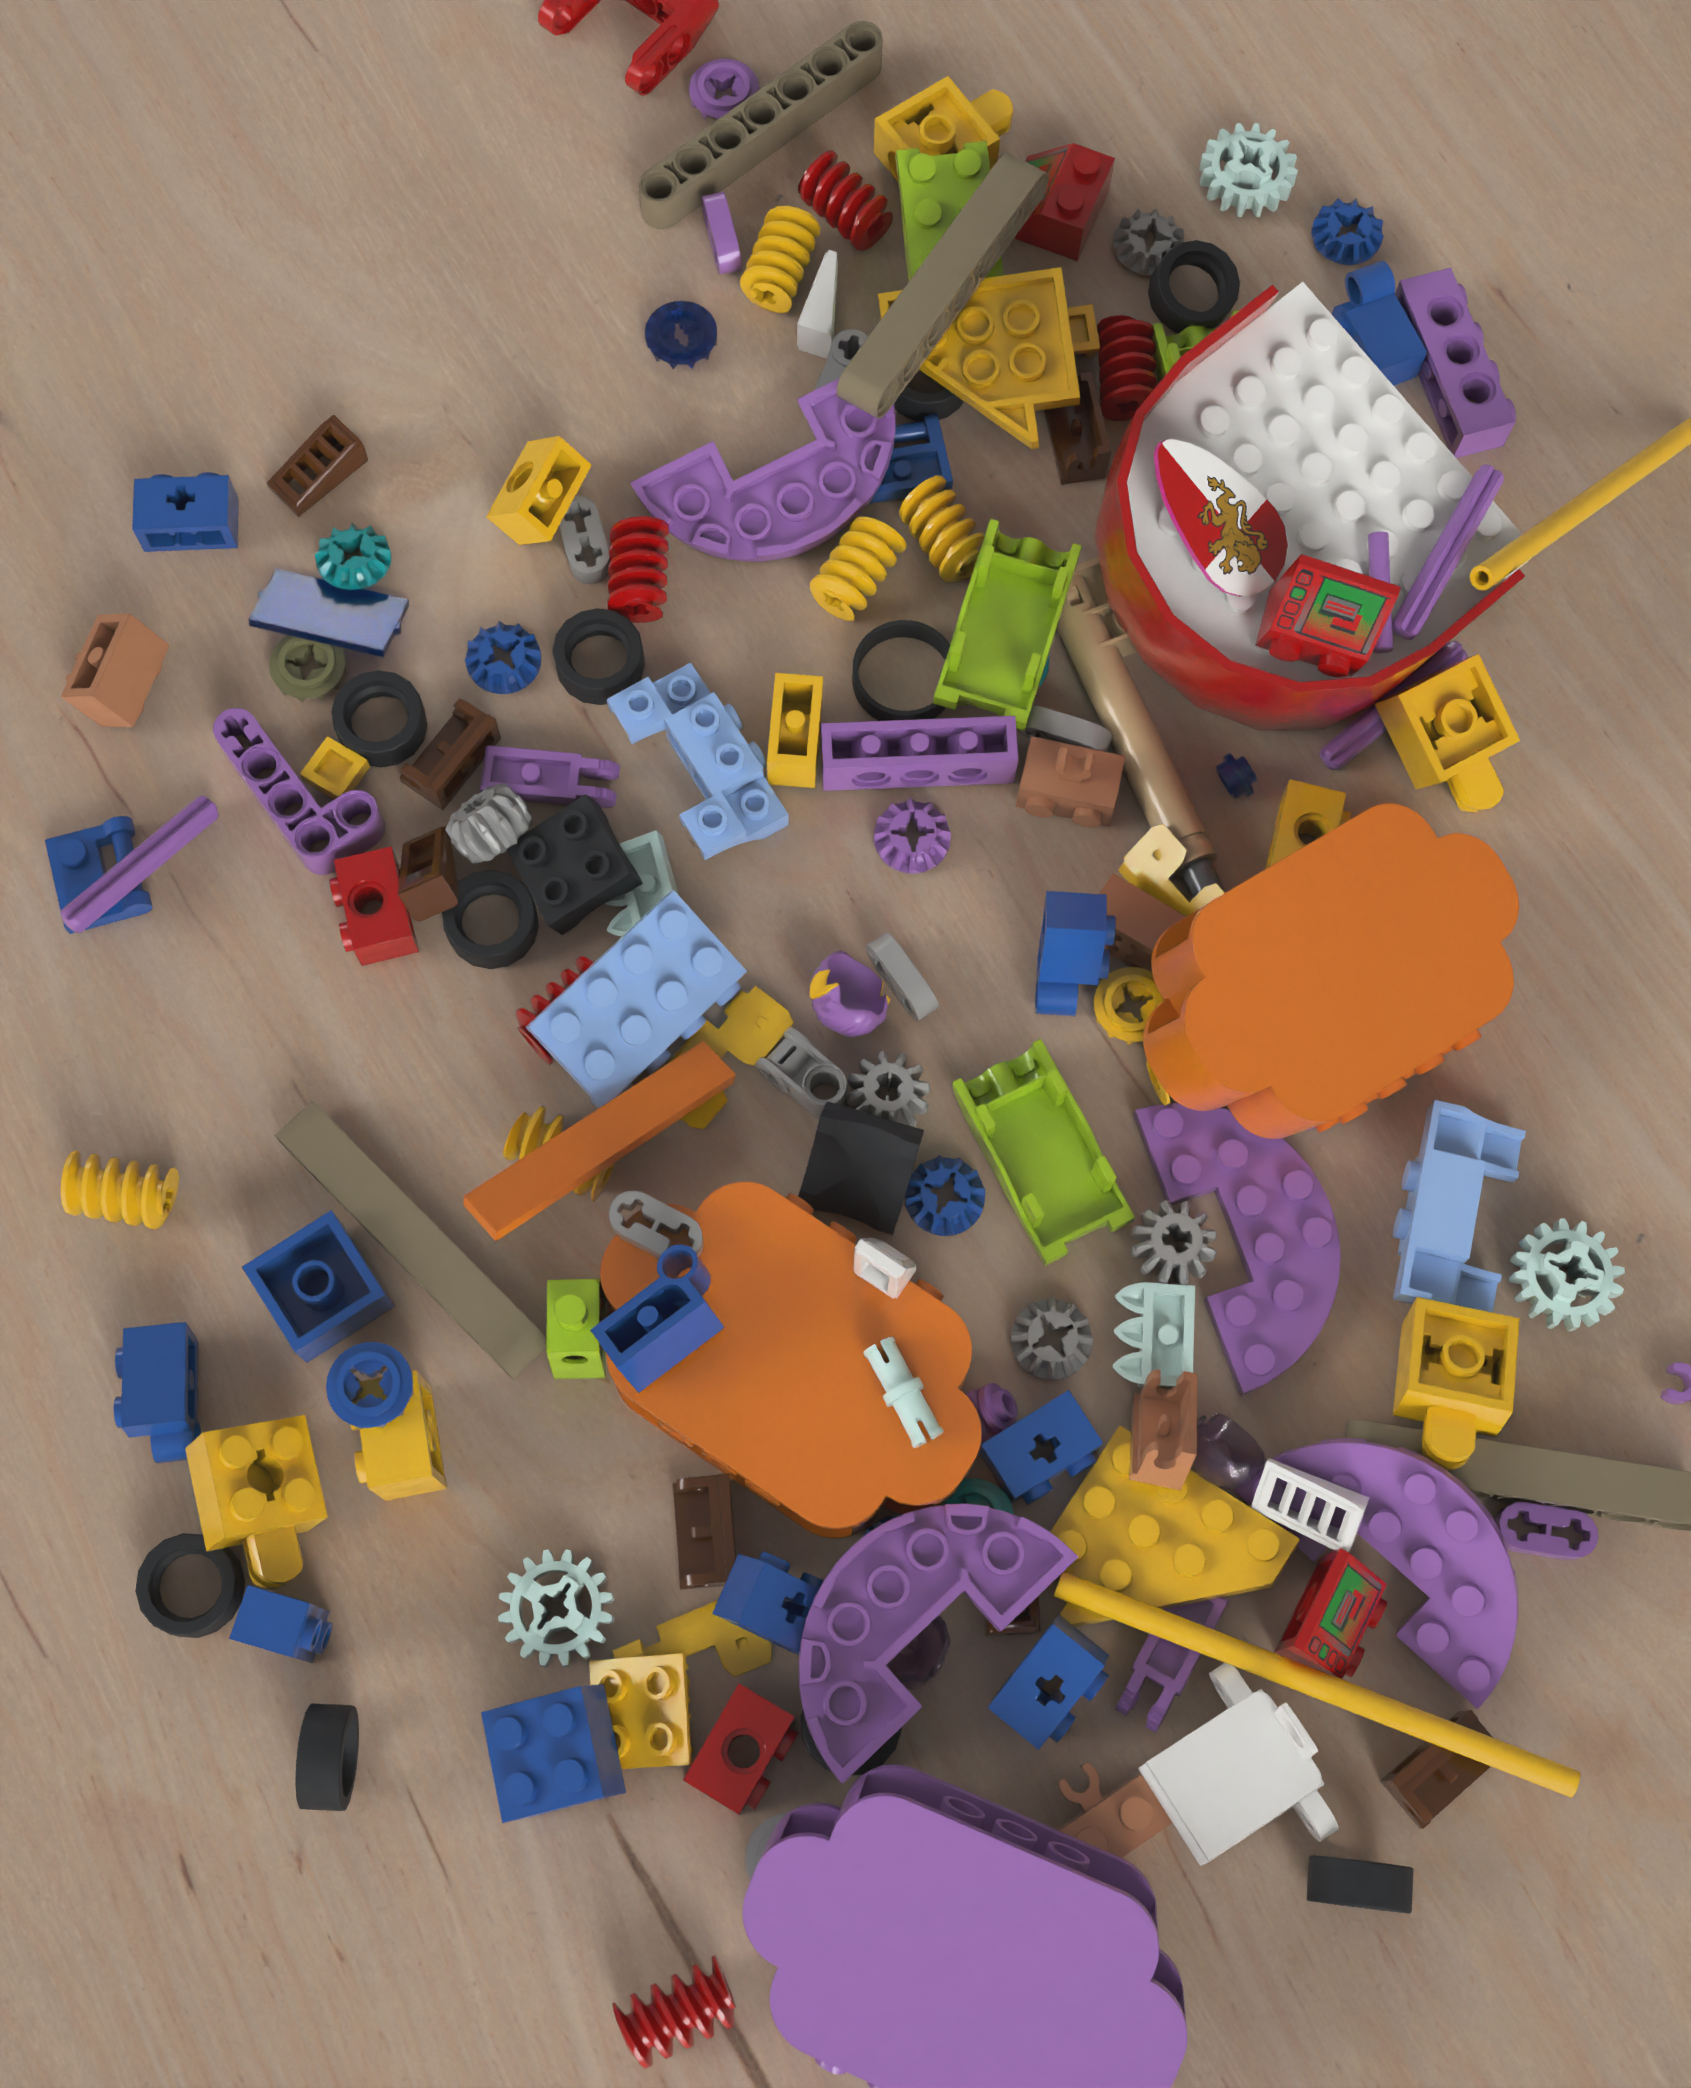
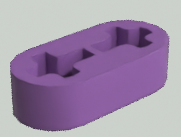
[701,192,742,275]
[1494,1502,1598,1560]

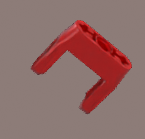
[538,0,719,96]

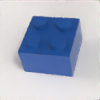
[242,1210,395,1363]
[481,1684,626,1823]

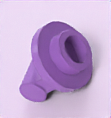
[964,1383,1018,1444]

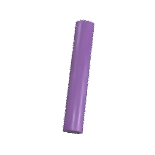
[1368,531,1393,653]

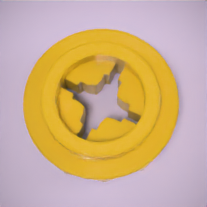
[1093,967,1164,1045]

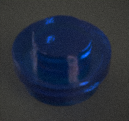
[1215,753,1257,799]

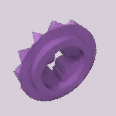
[689,59,759,120]
[874,798,951,874]

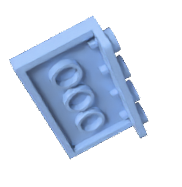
[526,890,747,1108]

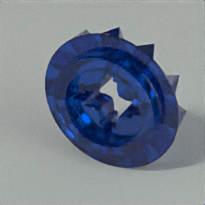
[645,301,717,370]

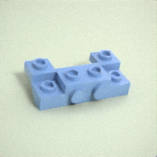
[607,662,789,860]
[1393,1100,1526,1313]

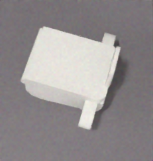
[1138,1663,1339,1866]

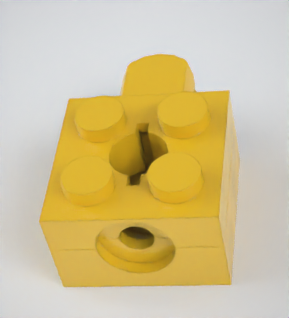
[874,76,1013,182]
[1375,653,1520,813]
[1393,1297,1520,1470]
[185,1415,328,1589]

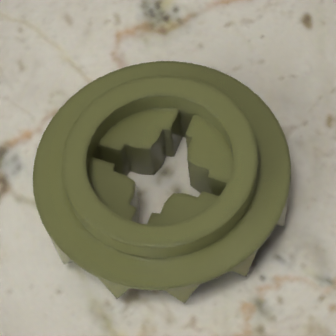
[269,629,347,703]

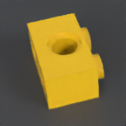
[486,436,592,545]
[767,673,823,788]
[1265,779,1351,869]

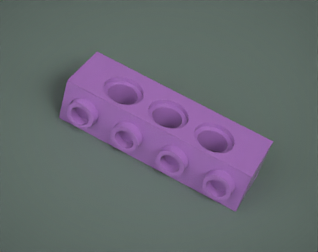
[1395,268,1516,458]
[821,716,1019,791]

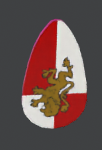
[1154,439,1288,597]

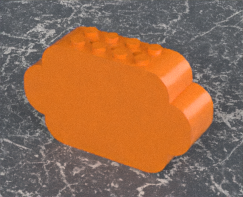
[1143,803,1519,1139]
[600,1182,982,1539]

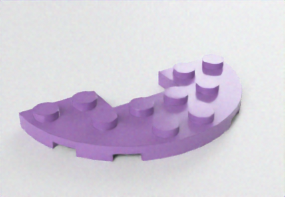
[630,378,896,562]
[1133,1103,1341,1396]
[1234,1438,1519,1709]
[798,1504,1078,1784]

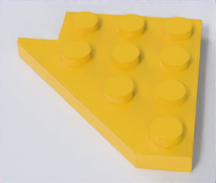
[878,267,1080,449]
[1050,1426,1300,1627]

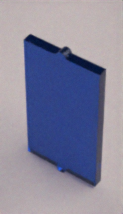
[248,568,409,657]

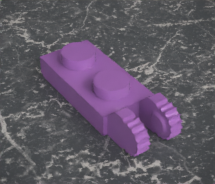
[480,745,620,808]
[1116,1597,1229,1733]

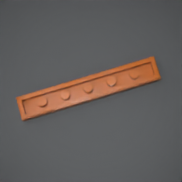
[463,1041,736,1241]

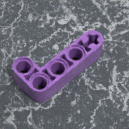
[213,708,385,875]

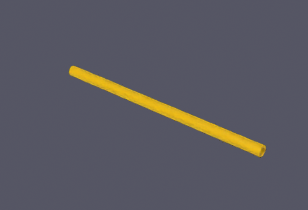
[1470,418,1691,591]
[1054,1572,1581,1798]

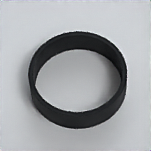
[852,620,950,721]

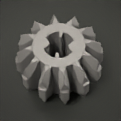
[445,783,532,864]
[846,1050,930,1127]
[1130,1200,1217,1285]

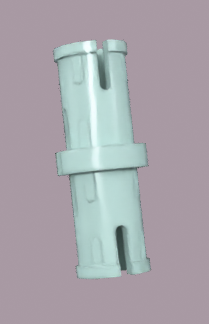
[863,1336,944,1448]

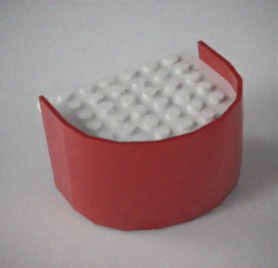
[1095,282,1529,731]

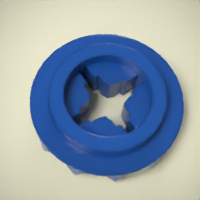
[1311,198,1384,265]
[465,621,542,694]
[905,1155,985,1236]
[326,1342,414,1429]

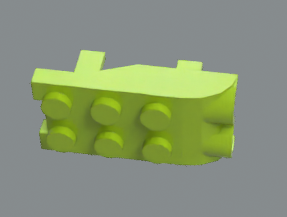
[895,141,1004,281]
[933,518,1082,731]
[952,1039,1135,1267]

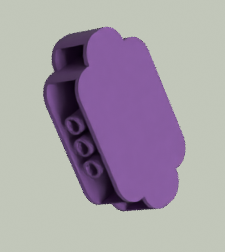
[742,1764,1187,2088]

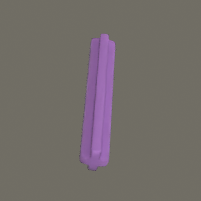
[1392,464,1504,640]
[1319,641,1468,770]
[60,795,219,933]

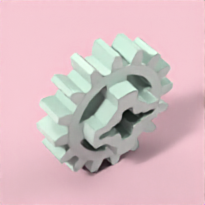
[1199,123,1298,217]
[1508,1218,1625,1332]
[498,1549,615,1667]

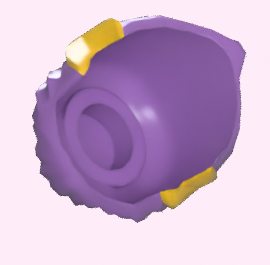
[810,950,890,1037]

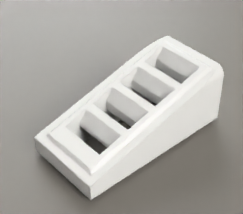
[797,250,838,359]
[853,1238,917,1299]
[1251,1458,1369,1552]

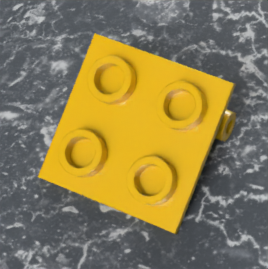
[589,1653,694,1769]

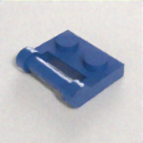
[869,414,953,504]
[45,816,153,934]

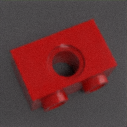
[329,846,419,966]
[683,1683,798,1815]

